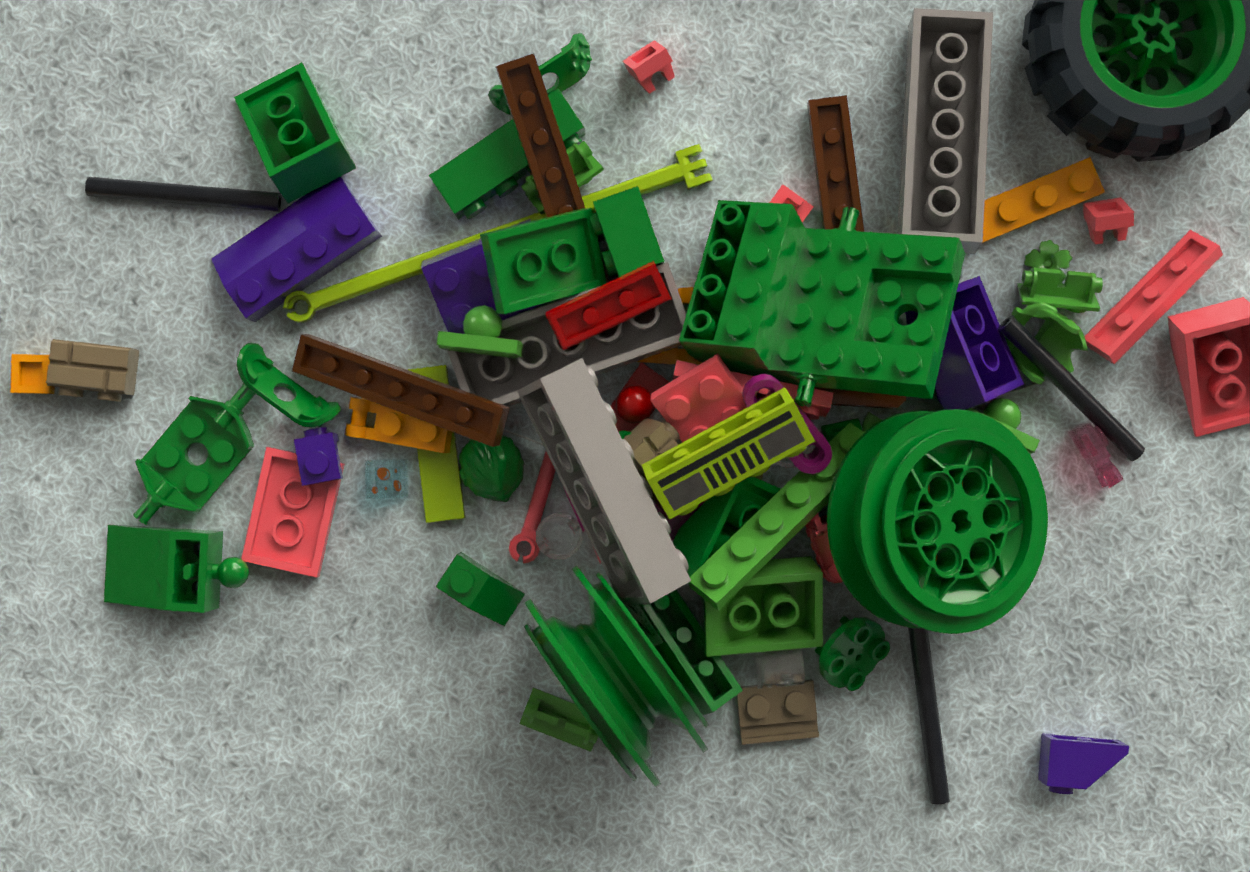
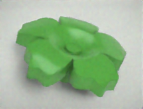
[1024,240,1073,284]

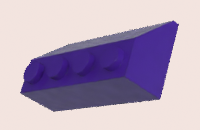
[211,177,382,322]

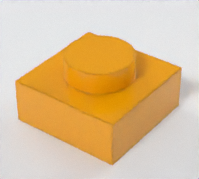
[10,354,55,394]

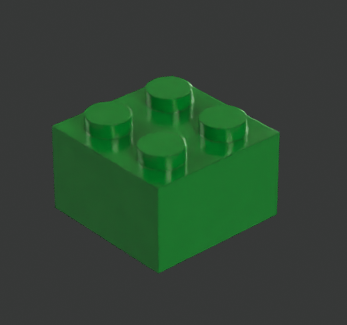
[589,186,664,279]

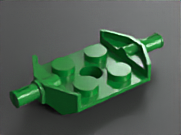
[133,383,256,525]

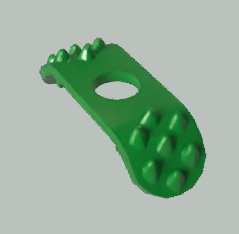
[488,33,592,115]
[237,343,341,428]

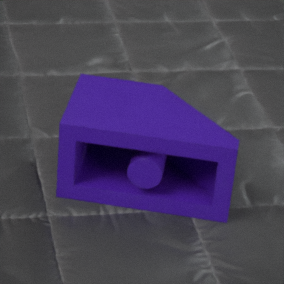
[1038,733,1129,794]

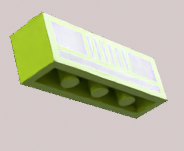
[642,387,815,519]

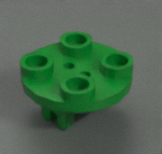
[814,616,890,691]

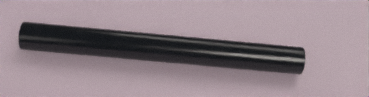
[85,177,282,212]
[998,315,1145,461]
[908,627,950,804]

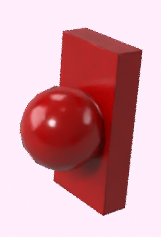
[610,362,669,432]

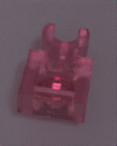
[1068,423,1123,488]

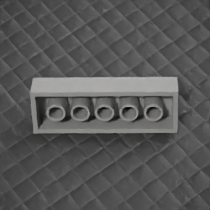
[897,8,993,254]
[448,262,686,407]
[517,358,691,606]

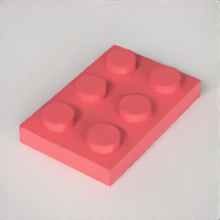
[650,354,747,442]
[241,447,345,578]

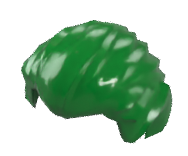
[459,436,525,502]

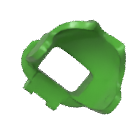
[1005,303,1088,385]

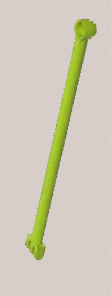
[283,144,713,323]

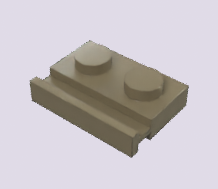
[736,679,819,745]

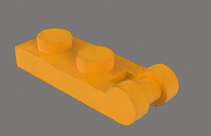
[345,397,453,453]

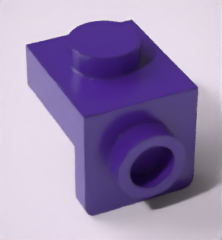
[294,427,343,486]

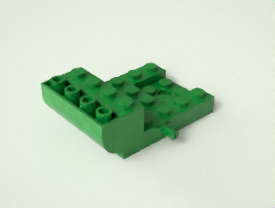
[679,200,965,407]

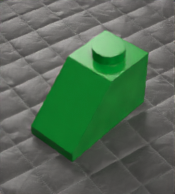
[436,552,525,626]

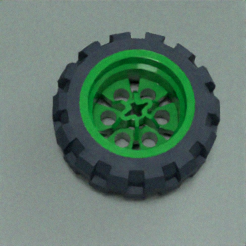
[1022,0,1250,162]

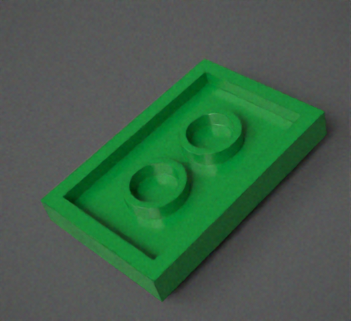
[480,208,607,314]

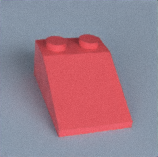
[1167,297,1250,437]

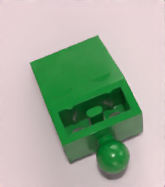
[104,525,249,613]

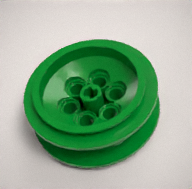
[827,409,1048,634]
[524,565,709,788]

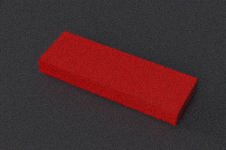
[545,261,671,350]

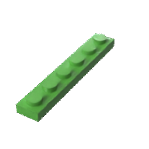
[688,423,864,611]

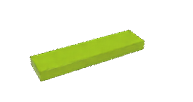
[407,365,466,523]

